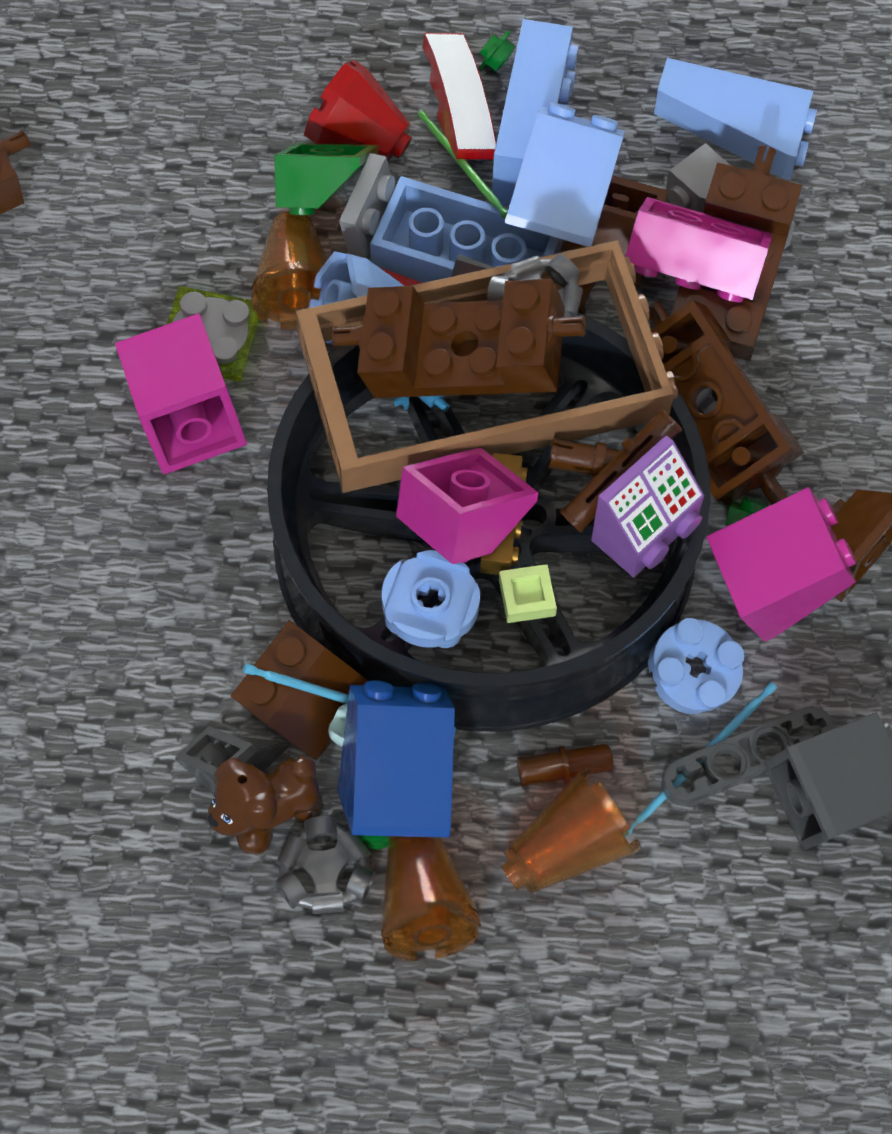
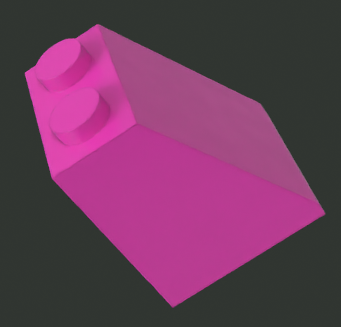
[115,313,248,474]
[706,487,857,641]

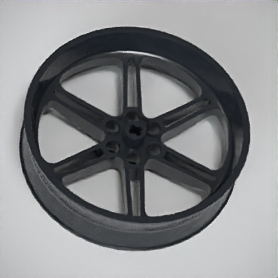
[267,313,710,732]

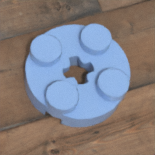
[382,550,480,648]
[648,618,745,714]

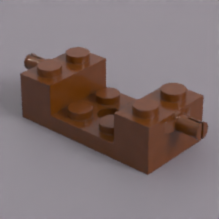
[671,145,802,361]
[332,279,586,398]
[648,300,804,505]

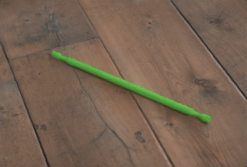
[418,110,508,220]

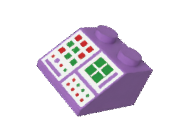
[591,435,704,578]

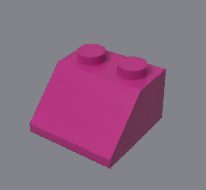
[396,447,539,564]

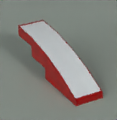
[422,33,497,159]

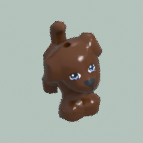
[207,755,323,854]

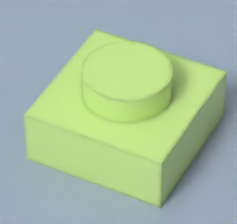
[499,564,557,623]

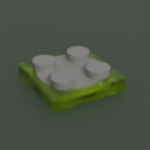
[166,286,264,383]

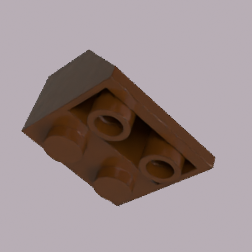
[560,175,668,288]

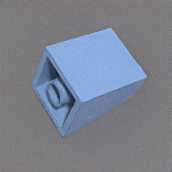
[505,103,625,247]

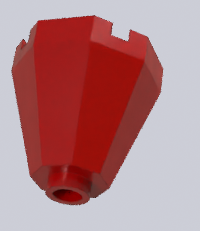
[304,60,412,161]

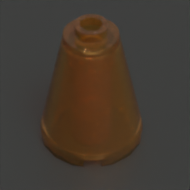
[251,211,328,330]
[501,767,642,894]
[381,836,481,961]

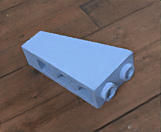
[654,58,817,180]

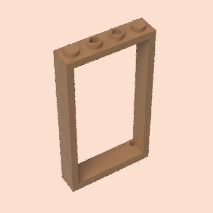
[296,240,678,493]

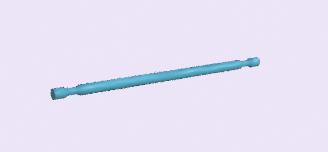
[243,663,456,735]
[620,682,777,839]

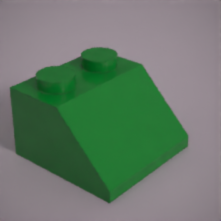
[274,143,378,215]

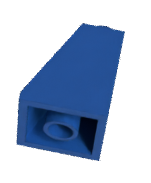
[337,681,455,838]

